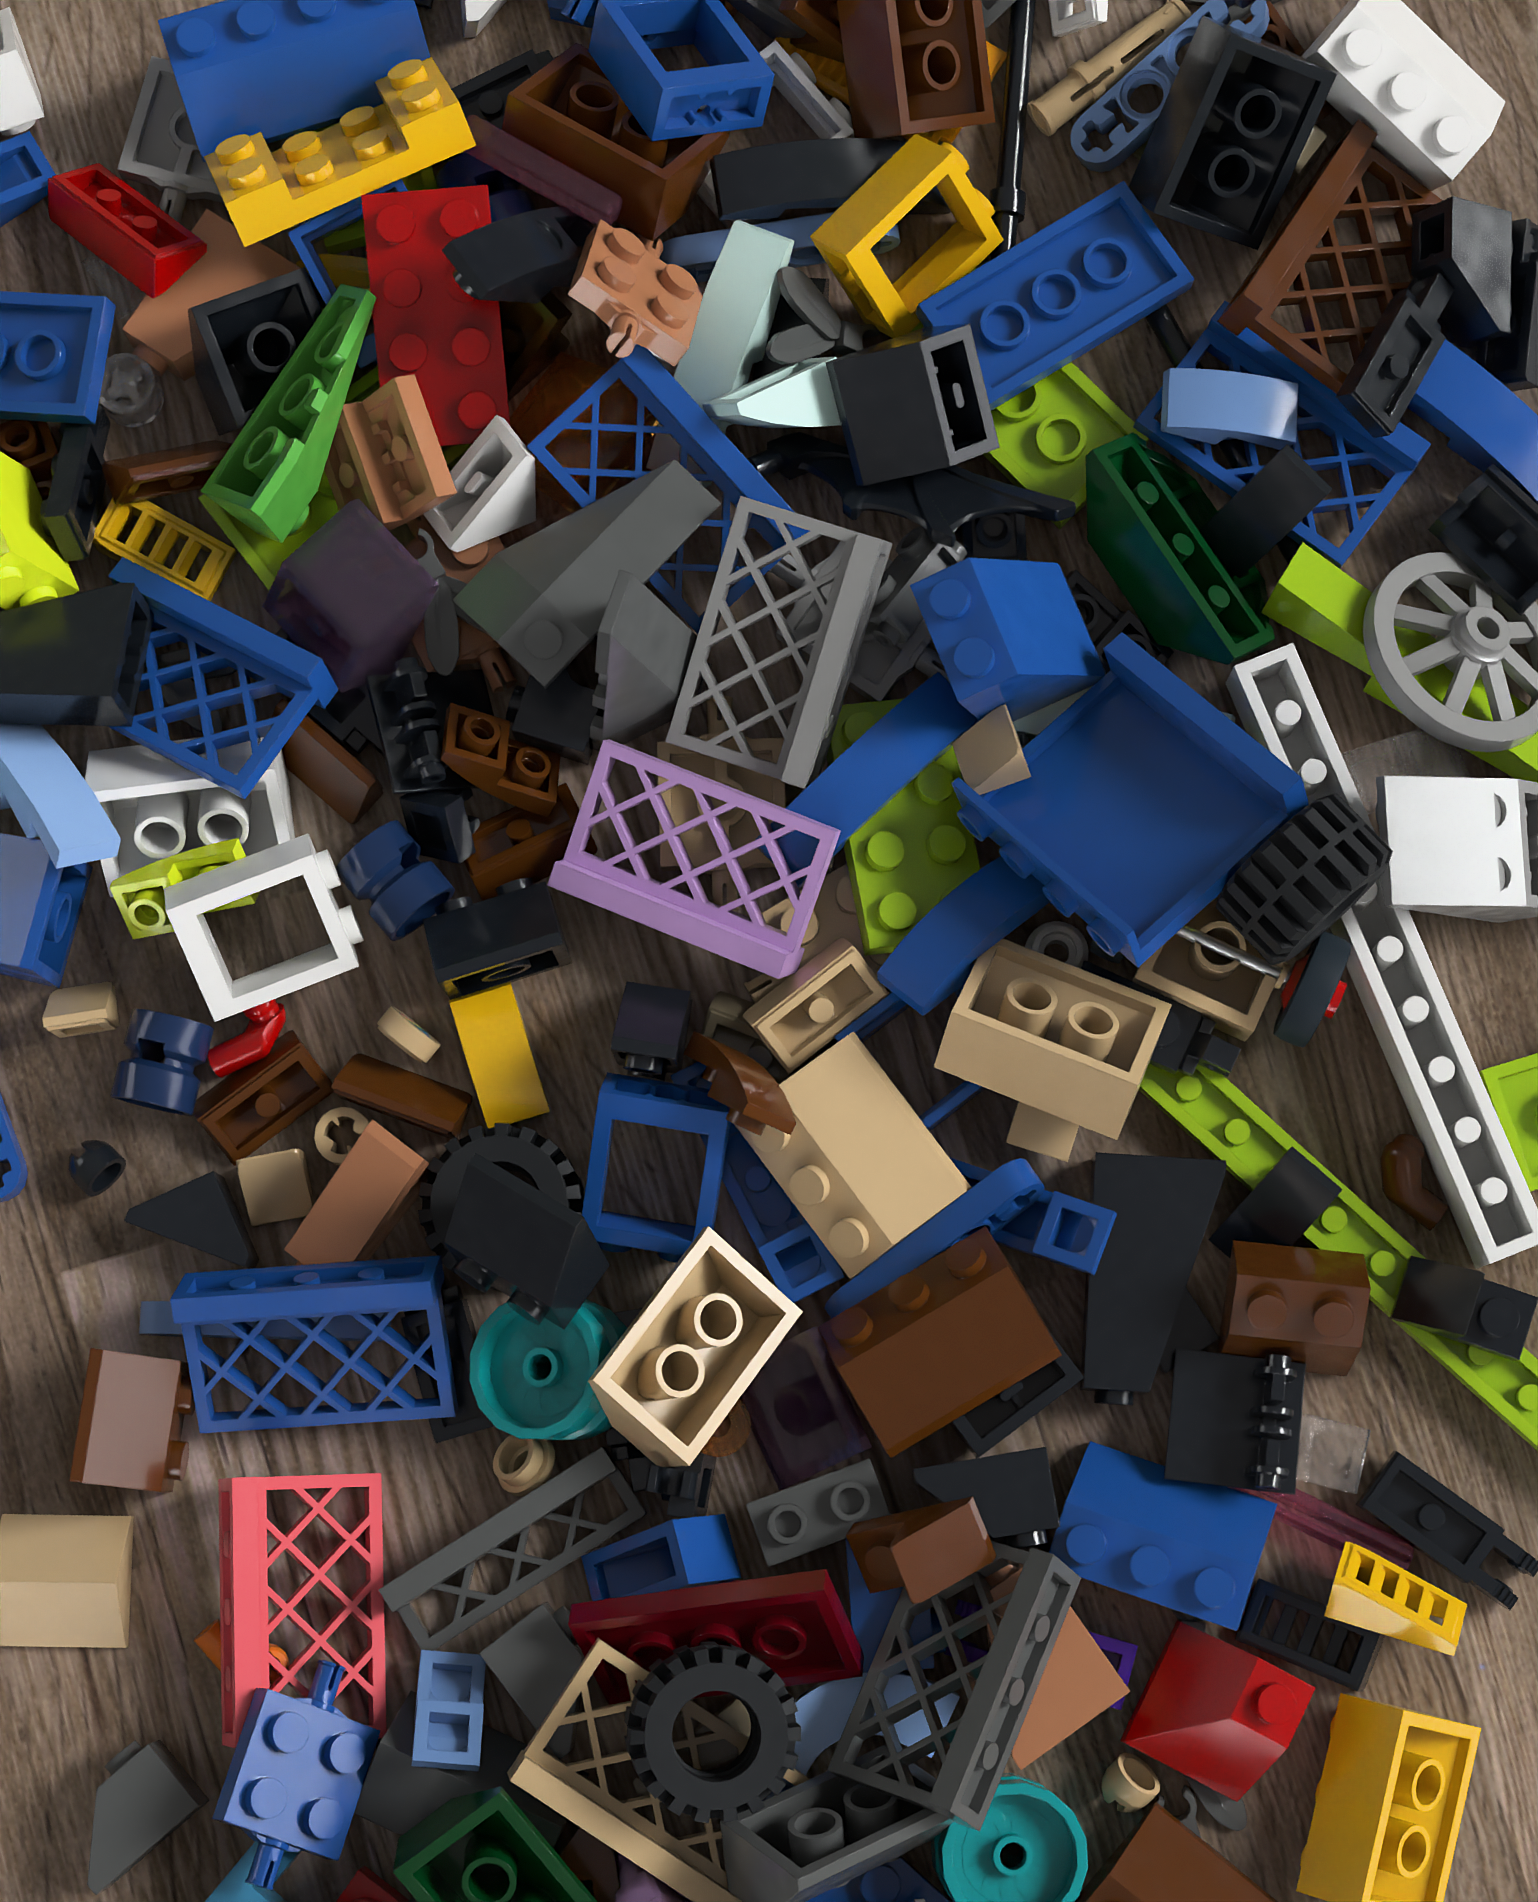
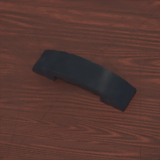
[709,138,951,220]

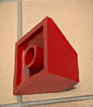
[1120,1621,1316,1802]

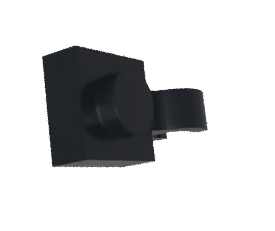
[645,1453,717,1518]

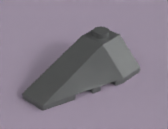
[452,459,721,689]
[590,569,712,751]

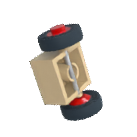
[1089,893,1351,1048]

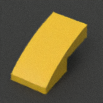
[449,981,550,1128]

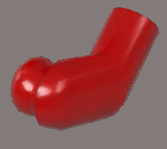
[207,999,286,1078]

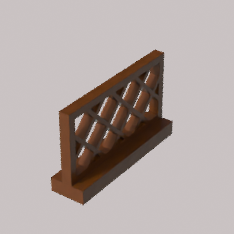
[1218,119,1443,394]

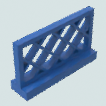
[1133,300,1431,569]
[526,344,810,635]
[107,557,339,800]
[170,1255,458,1433]

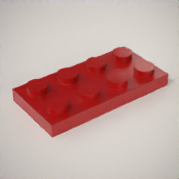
[361,185,510,447]

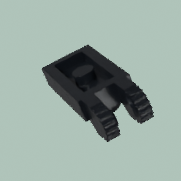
[1356,1451,1538,1611]

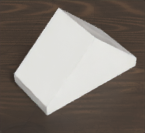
[423,415,536,552]

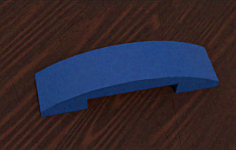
[754,672,980,889]
[877,856,1051,1016]
[670,1062,845,1303]
[949,1157,1117,1275]

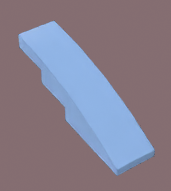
[0,724,121,869]

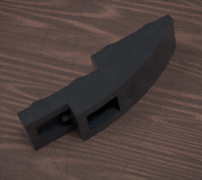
[442,206,594,303]

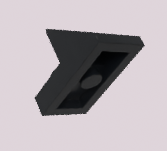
[1390,1256,1538,1361]

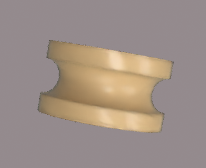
[314,1107,370,1166]

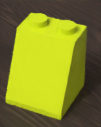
[0,451,80,610]

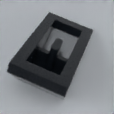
[124,1171,259,1269]

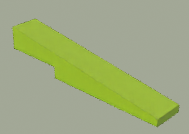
[1261,542,1538,783]

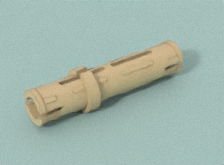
[1027,0,1191,136]

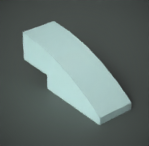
[702,357,841,428]

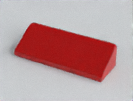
[48,163,207,298]

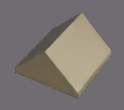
[0,1514,134,1648]

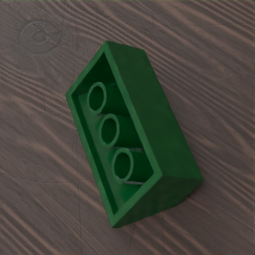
[393,1786,597,1902]

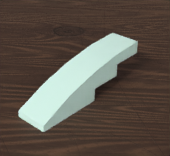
[646,220,795,487]

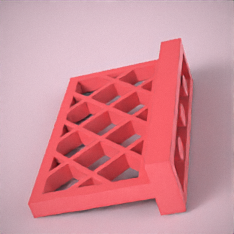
[218,1473,387,1748]

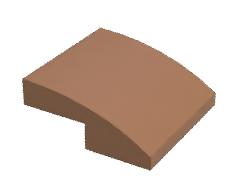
[324,374,457,545]

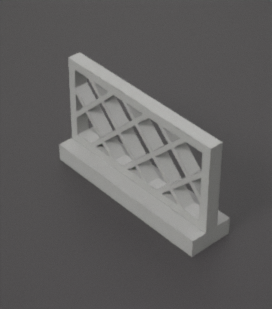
[665,496,893,789]

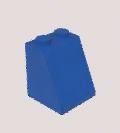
[910,557,1106,722]
[0,833,93,989]

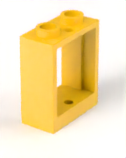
[810,134,1004,338]

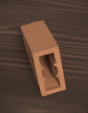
[122,209,318,381]
[284,1119,430,1266]
[981,1565,1130,1770]

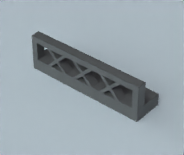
[379,1447,647,1651]

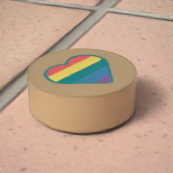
[377,1005,441,1063]

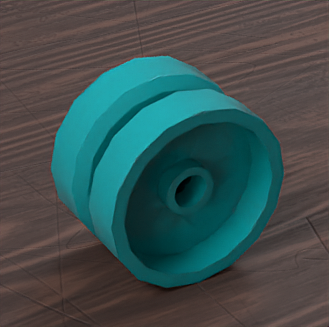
[470,1299,627,1440]
[931,1773,1088,1902]

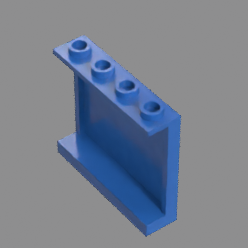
[951,632,1309,967]

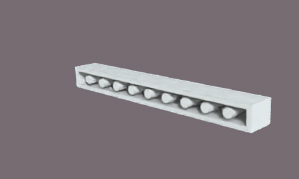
[1225,643,1538,1269]

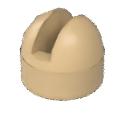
[1101,1753,1160,1813]

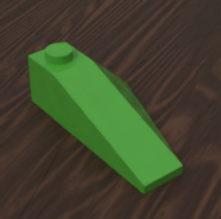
[201,284,377,543]

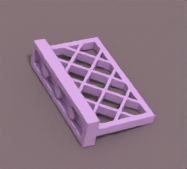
[547,739,841,979]

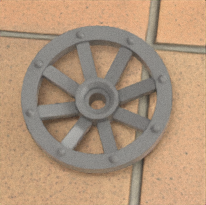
[1363,552,1538,752]

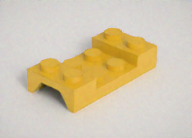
[204,57,476,247]

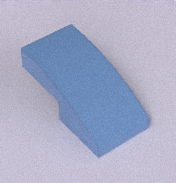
[1161,368,1298,450]
[411,1650,486,1771]

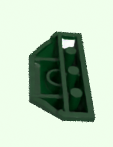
[1085,432,1275,665]

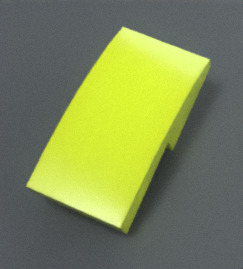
[109,838,260,939]

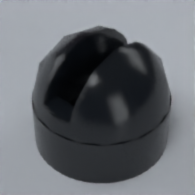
[68,1140,126,1197]

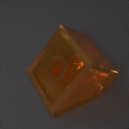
[510,352,659,513]

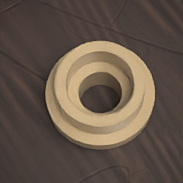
[493,1435,555,1497]

